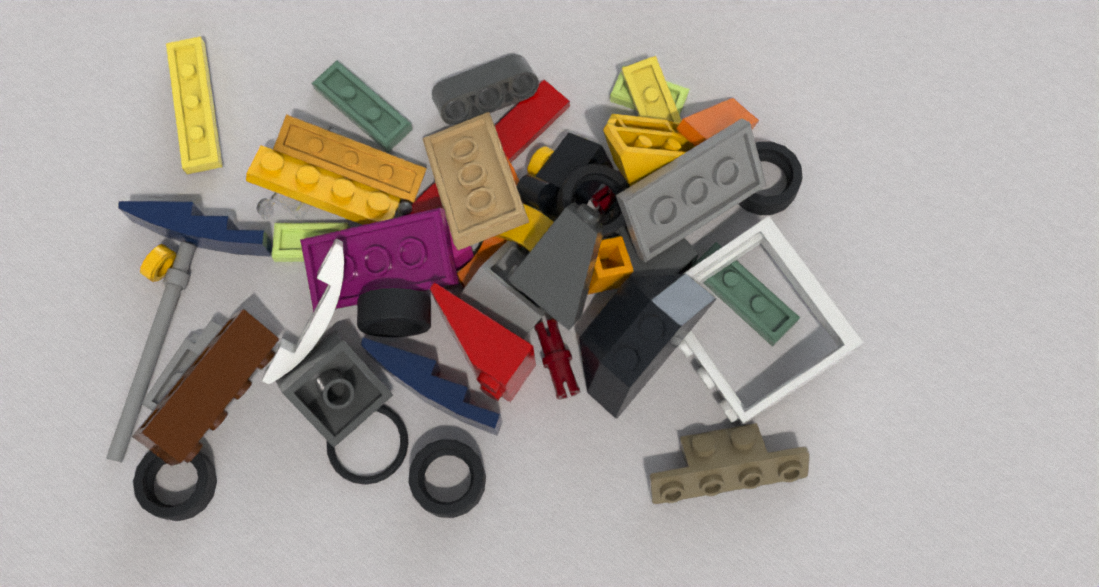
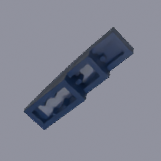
[118,201,273,257]
[360,338,503,436]

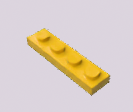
[246,145,401,225]

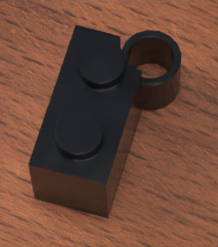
[517,132,614,217]

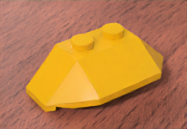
[603,114,695,187]

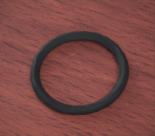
[326,405,408,485]

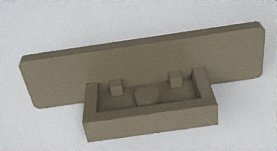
[649,423,810,504]

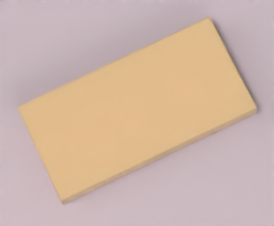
[422,112,529,250]

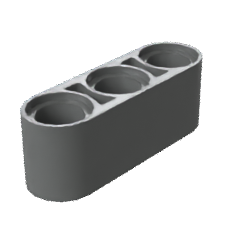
[431,54,539,126]

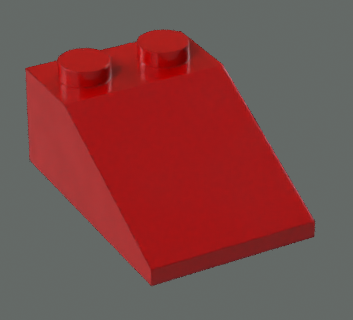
[430,282,536,403]

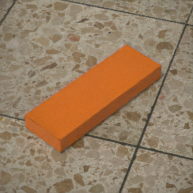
[676,98,759,147]

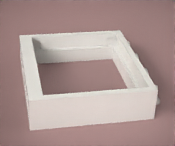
[678,216,863,426]

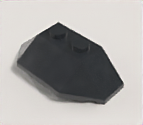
[579,274,717,419]

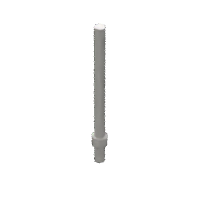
[106,242,195,463]

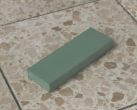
[312,60,413,153]
[690,242,800,347]

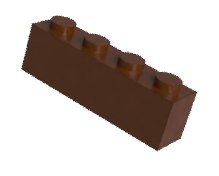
[132,309,279,466]

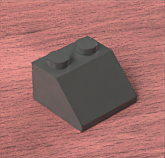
[276,330,393,447]

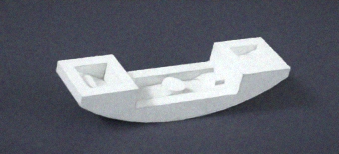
[262,239,344,384]

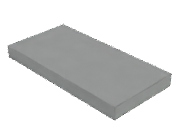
[616,118,767,263]

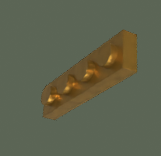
[273,114,427,203]

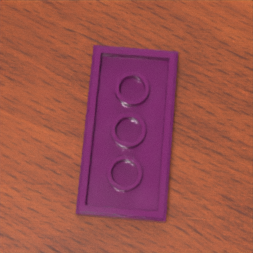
[300,208,459,312]

